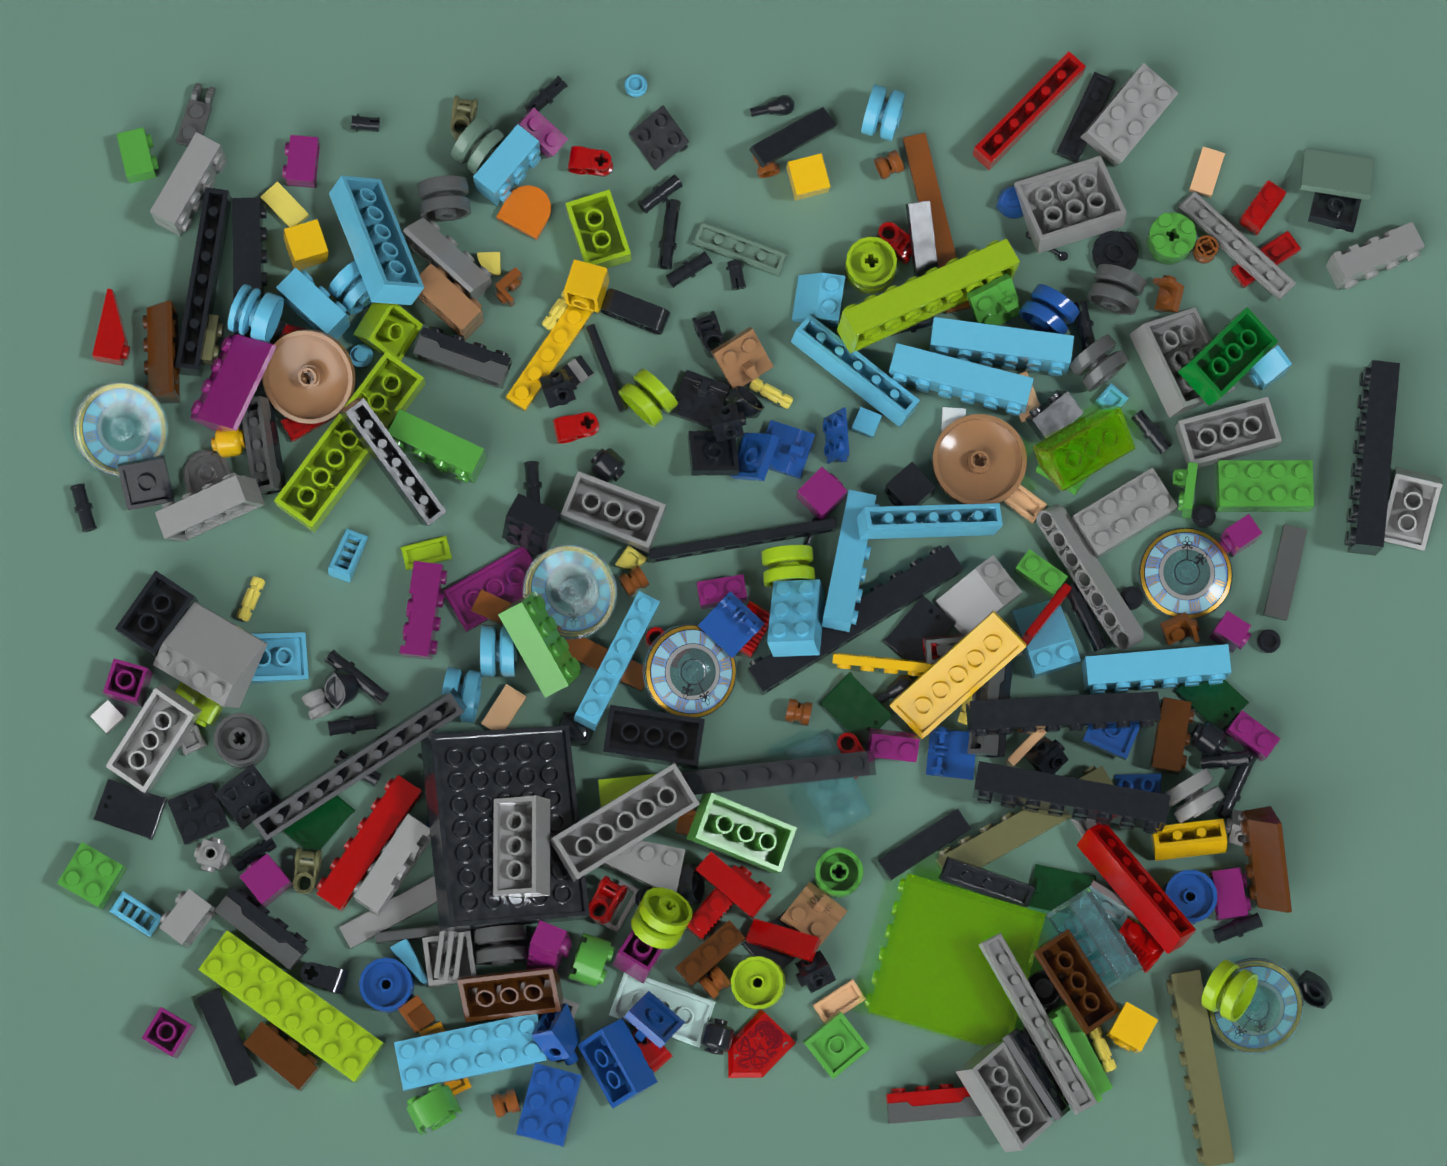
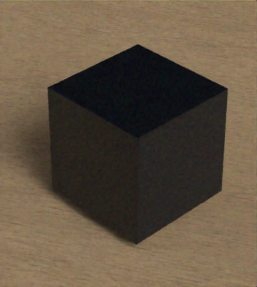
[884,462,936,506]

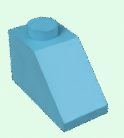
[1249,345,1292,390]

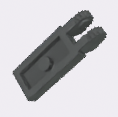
[176,83,216,147]

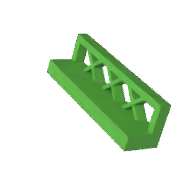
[1047,1003,1113,1102]

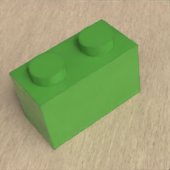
[116,127,159,184]
[1014,549,1068,598]

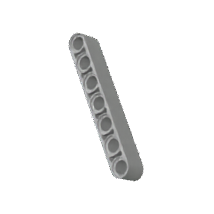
[1036,504,1144,650]

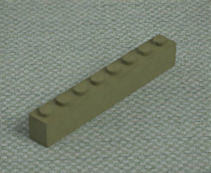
[936,765,1113,886]
[1166,970,1235,1166]

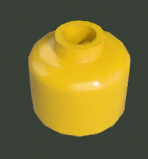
[211,427,246,458]

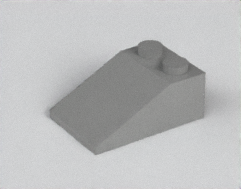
[1384,467,1442,551]
[935,555,1022,634]

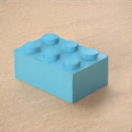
[473,124,541,206]
[276,268,351,339]
[767,579,826,657]

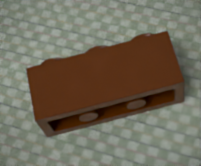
[1149,697,1194,775]
[675,920,745,988]
[244,1022,320,1091]

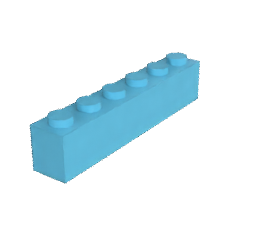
[791,315,920,428]
[821,490,879,632]
[857,503,1003,539]
[574,591,660,731]

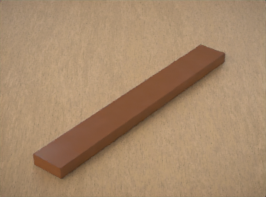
[902,133,969,314]
[471,589,646,692]

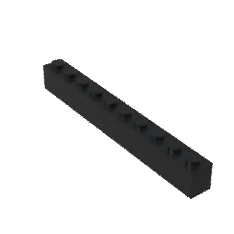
[748,545,963,696]
[252,687,467,841]

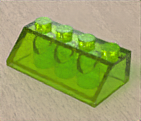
[1032,404,1136,491]

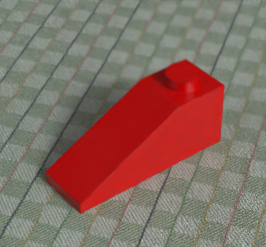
[92,288,130,366]

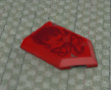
[728,1009,796,1078]

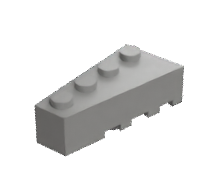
[1325,222,1425,290]
[353,814,431,916]
[603,841,686,892]

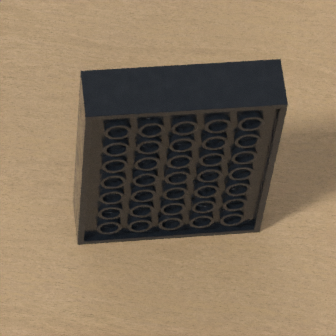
[421,725,590,932]

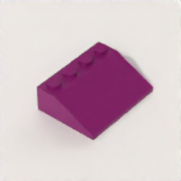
[190,334,277,431]

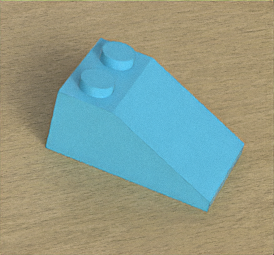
[1012,600,1081,678]
[250,632,309,684]

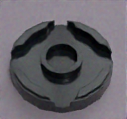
[1092,230,1138,270]

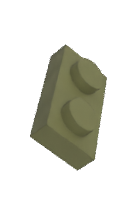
[202,314,224,366]

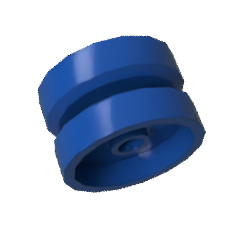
[1019,284,1080,335]
[1163,870,1217,925]
[359,957,415,1013]

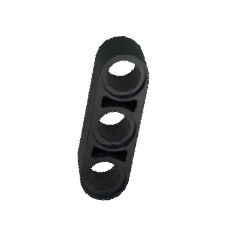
[600,288,671,335]

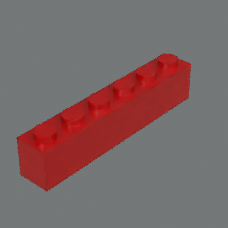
[972,51,1086,171]
[316,775,423,912]
[1077,824,1196,954]

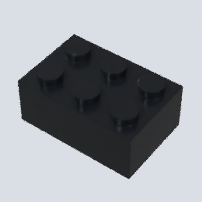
[115,571,198,658]

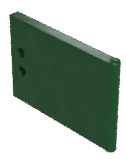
[820,672,893,746]
[1175,680,1249,729]
[283,795,355,852]
[1028,864,1096,919]

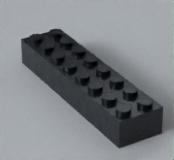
[1344,360,1400,556]
[972,761,1171,834]

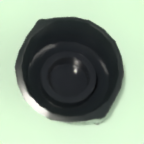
[726,386,765,418]
[324,668,358,710]
[559,711,594,747]
[679,863,705,904]
[1028,970,1060,1007]
[1296,970,1332,1009]

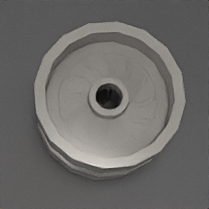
[1165,768,1225,823]

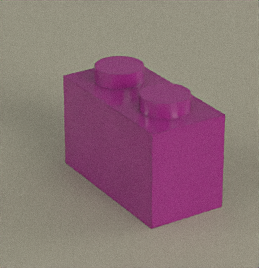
[514,108,568,158]
[282,135,320,188]
[1219,514,1262,557]
[697,574,747,610]
[1209,610,1252,653]
[1225,710,1280,761]
[866,728,920,763]
[1209,867,1251,921]

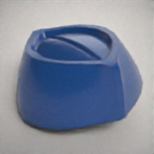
[996,185,1024,219]

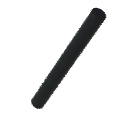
[586,324,628,413]

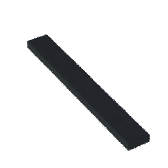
[649,518,836,563]

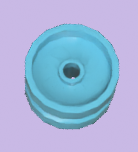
[861,84,906,141]
[328,260,373,315]
[480,625,518,677]
[442,667,482,723]

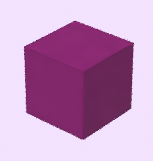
[796,467,847,520]
[103,658,153,707]
[239,854,293,907]
[613,929,664,984]
[142,1007,196,1059]

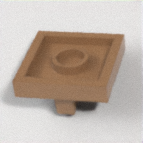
[711,327,774,390]
[780,882,847,948]

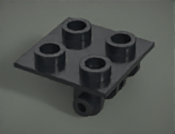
[629,105,689,170]
[214,764,280,829]

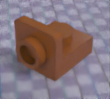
[495,267,523,307]
[1153,275,1185,312]
[1160,612,1200,646]

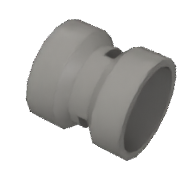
[301,688,332,720]

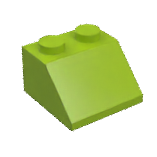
[353,302,423,361]

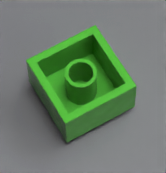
[57,842,127,910]

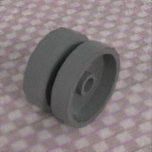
[418,175,471,222]
[1087,264,1146,315]
[1069,334,1130,392]
[214,713,270,769]
[474,925,529,966]

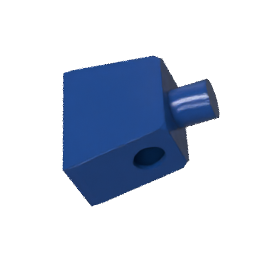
[532,1003,580,1066]

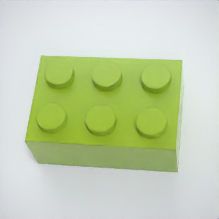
[565,189,632,268]

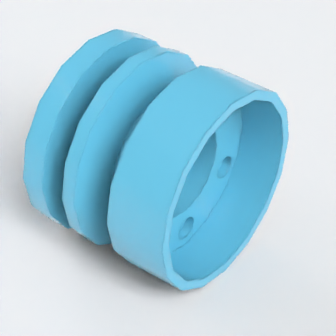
[228,284,284,343]

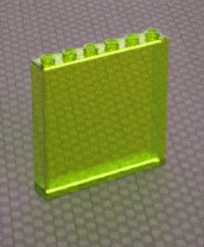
[864,873,1046,1048]

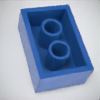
[578,1018,658,1109]
[516,1063,583,1147]

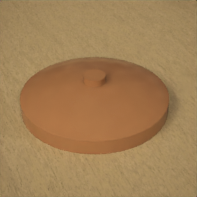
[262,329,355,424]
[932,414,1027,504]

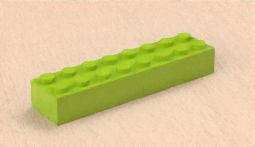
[837,238,1020,354]
[274,351,426,533]
[198,930,385,1083]

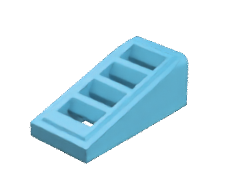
[328,528,368,583]
[109,891,162,937]
[390,939,428,985]

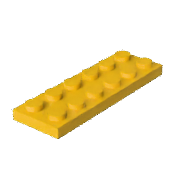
[889,610,1027,739]

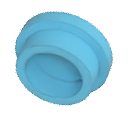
[624,74,647,97]
[350,344,373,368]

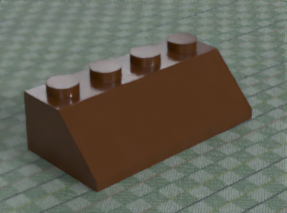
[143,301,180,404]
[1240,806,1292,913]
[1033,929,1121,1035]
[457,967,563,1022]

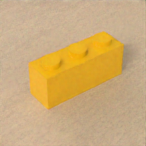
[1151,819,1227,861]

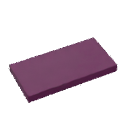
[443,547,534,632]

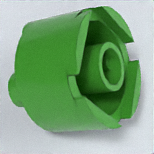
[1146,212,1196,265]
[814,847,863,898]
[568,932,615,987]
[406,1083,463,1135]

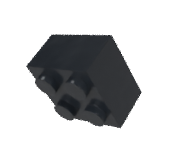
[502,493,561,555]

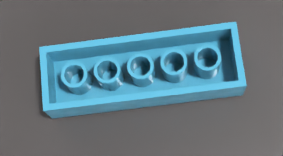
[329,175,424,305]
[928,317,1074,376]
[889,343,1034,416]
[1082,644,1231,695]
[394,1014,546,1092]

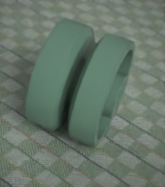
[450,116,507,175]

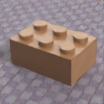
[418,264,484,341]

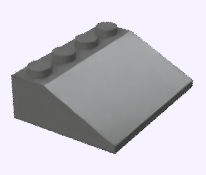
[1014,156,1127,254]
[1129,307,1236,418]
[153,602,268,708]

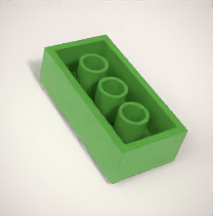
[388,409,487,484]
[1215,460,1314,512]
[498,591,581,698]
[687,793,797,873]

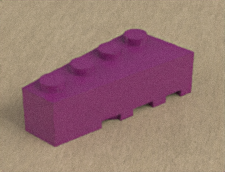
[400,561,448,660]
[526,920,573,972]

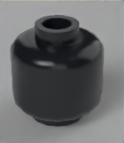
[590,448,625,482]
[1190,721,1227,756]
[700,1018,734,1055]

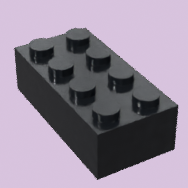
[603,705,705,770]

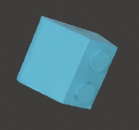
[792,273,845,328]

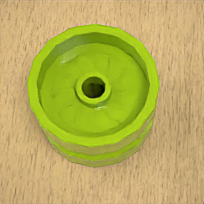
[845,237,897,294]
[618,368,678,428]
[761,545,815,587]
[631,887,692,949]
[731,956,786,1009]
[1201,959,1258,1022]

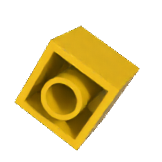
[786,153,830,201]
[284,219,328,270]
[564,259,609,313]
[1106,1002,1158,1053]

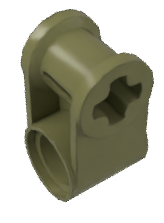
[450,95,478,141]
[293,847,322,894]

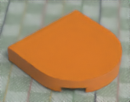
[496,185,551,240]

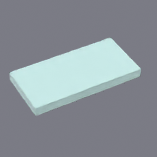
[609,972,716,1048]

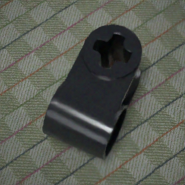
[692,310,724,359]
[300,962,349,995]

